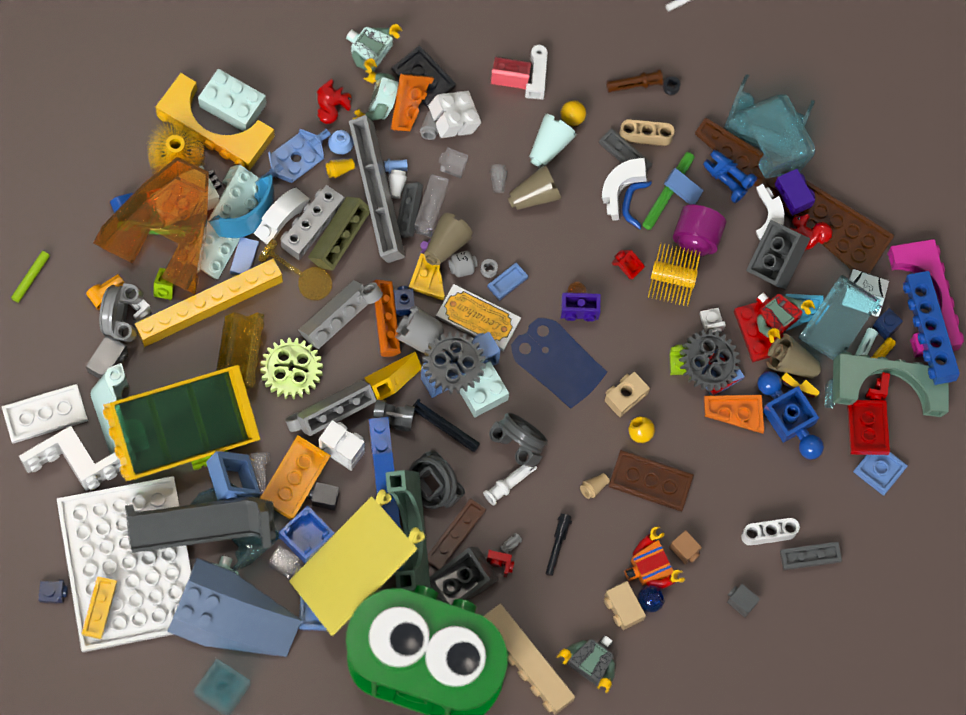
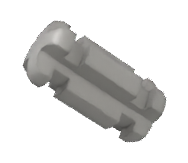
[500,533,522,554]

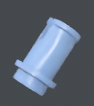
[384,159,407,174]

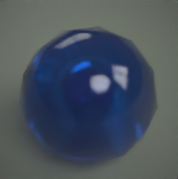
[637,585,665,613]

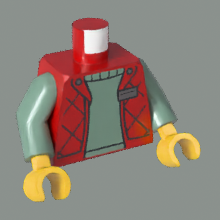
[756,292,815,343]

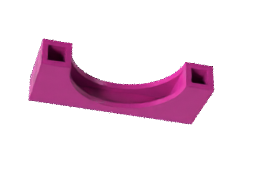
[887,239,964,358]

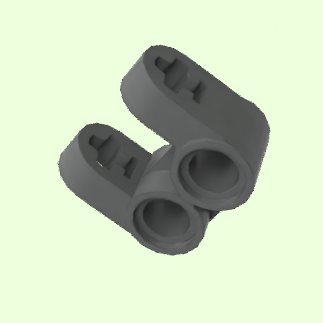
[373,399,415,432]

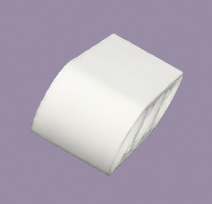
[741,518,800,545]

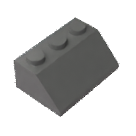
[746,220,811,290]

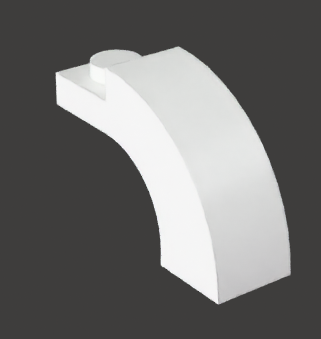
[756,184,784,241]
[254,188,310,245]

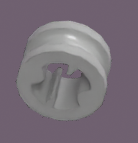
[481,259,498,278]

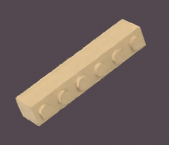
[483,603,575,715]

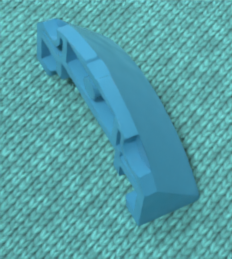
[208,174,274,238]

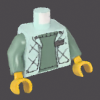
[346,24,403,73]
[353,70,399,120]

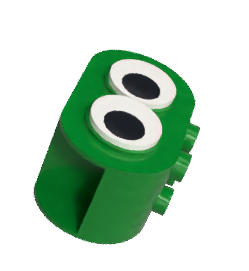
[346,585,508,715]

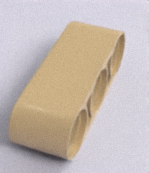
[619,119,675,146]

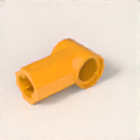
[86,274,124,310]

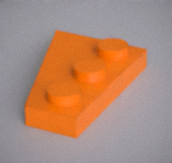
[391,74,434,131]
[703,395,764,434]

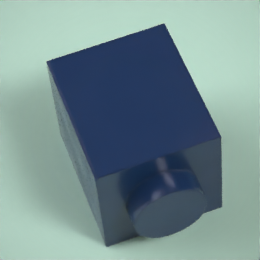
[872,308,903,340]

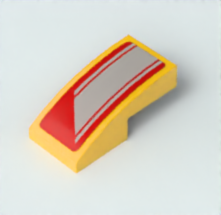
[781,373,820,398]

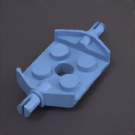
[261,129,331,183]

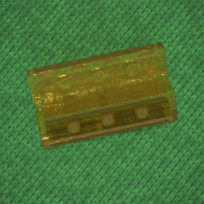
[214,312,264,394]

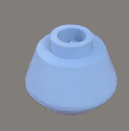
[328,130,354,155]

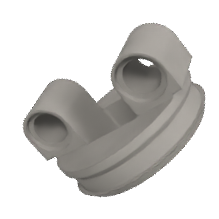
[99,283,144,342]

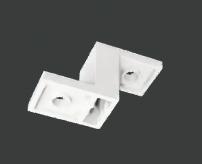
[19,426,137,491]

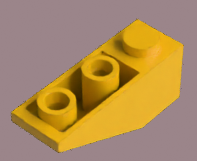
[364,352,422,400]

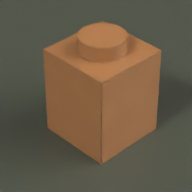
[669,530,702,564]

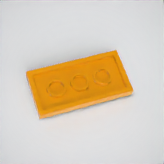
[259,435,331,520]

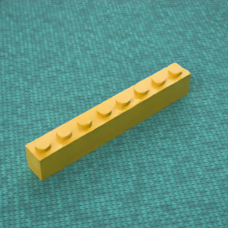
[134,258,283,347]

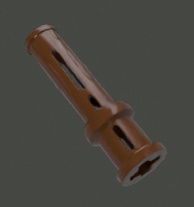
[606,69,663,93]

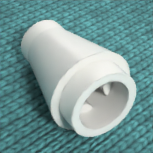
[389,170,407,199]

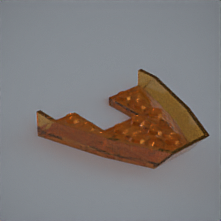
[93,157,209,295]

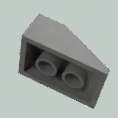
[430,547,499,605]

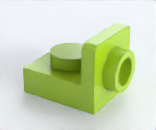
[153,268,178,300]
[669,345,686,375]

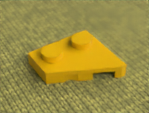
[409,253,445,300]

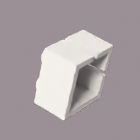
[428,91,481,138]
[319,420,365,471]

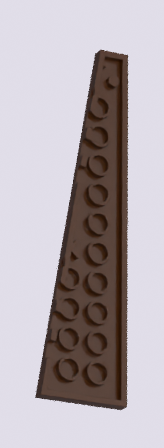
[695,117,895,274]

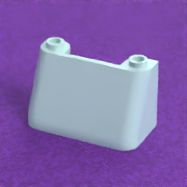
[90,364,149,454]

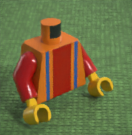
[624,527,685,589]

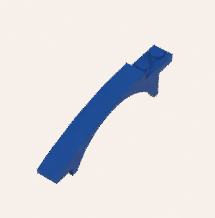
[369,417,401,575]

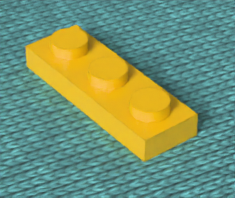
[81,576,117,640]

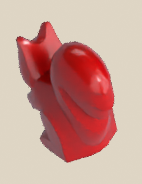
[317,79,351,124]
[790,214,833,252]

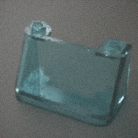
[733,94,815,178]
[798,275,882,360]

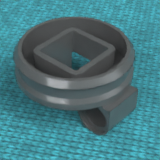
[489,413,548,467]
[409,450,465,509]

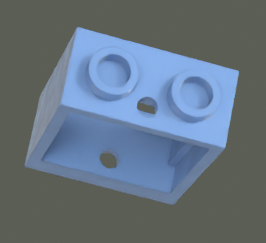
[206,451,261,501]

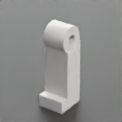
[525,45,547,99]

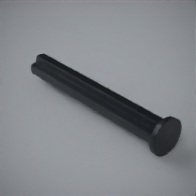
[413,399,480,452]

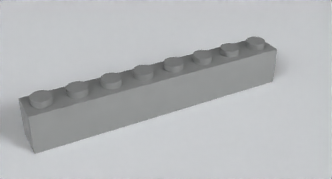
[349,115,405,263]

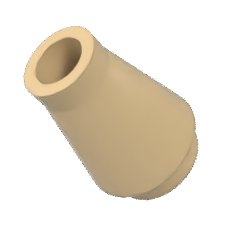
[580,473,610,499]

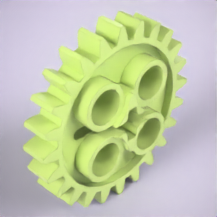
[260,338,323,400]

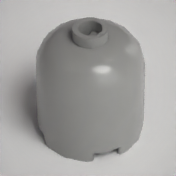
[395,305,443,353]

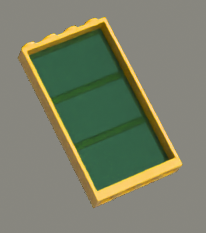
[103,365,261,481]

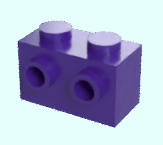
[775,169,815,216]
[561,293,601,322]

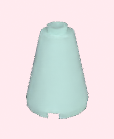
[529,114,577,168]

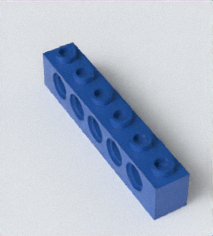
[903,271,960,385]

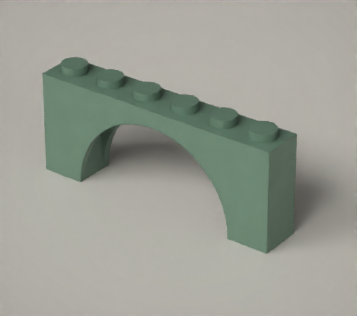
[833,352,949,417]
[385,470,431,592]

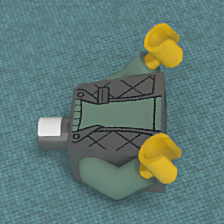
[557,636,615,693]

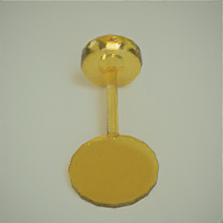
[258,238,332,300]

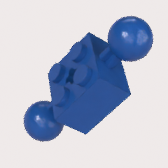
[757,371,824,459]

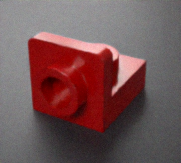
[612,250,645,279]
[865,372,890,400]
[487,550,515,578]

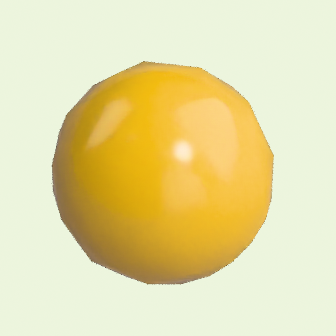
[560,101,586,126]
[628,416,655,443]

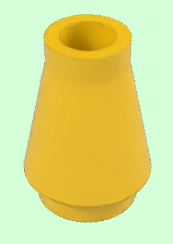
[326,158,355,178]

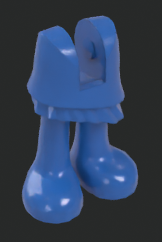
[703,150,757,204]

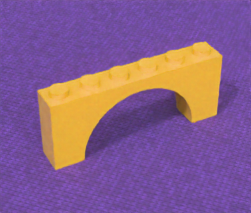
[155,73,275,171]

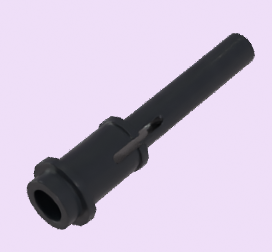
[545,514,572,576]

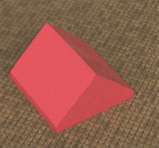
[491,57,531,89]

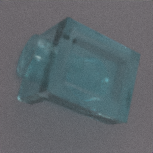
[825,379,836,408]

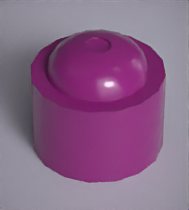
[672,205,727,257]

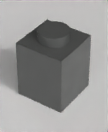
[727,584,760,617]

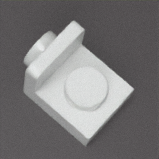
[129,290,151,322]
[700,308,726,334]

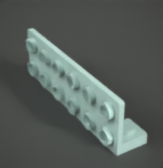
[179,165,259,279]

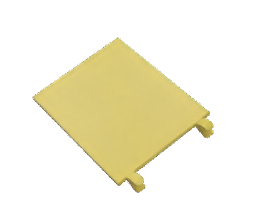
[289,489,425,636]

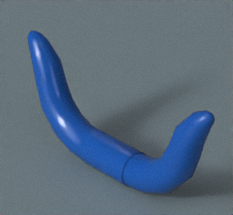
[622,181,652,229]

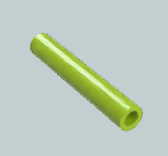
[11,251,50,303]

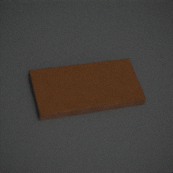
[608,450,694,512]

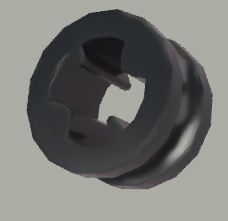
[663,76,680,95]

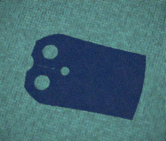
[511,318,607,409]

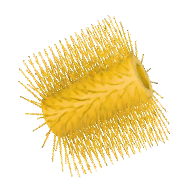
[147,120,205,183]
[648,244,700,307]

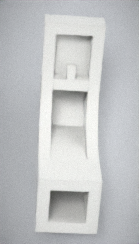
[602,158,647,221]

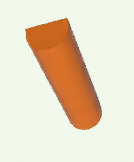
[372,280,401,357]

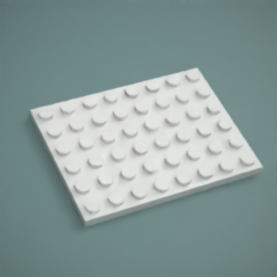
[57,476,191,653]

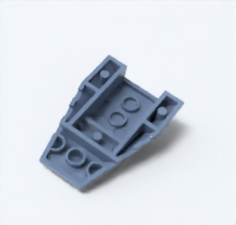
[167,558,302,657]

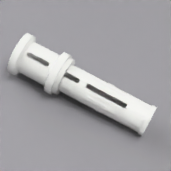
[483,465,537,506]

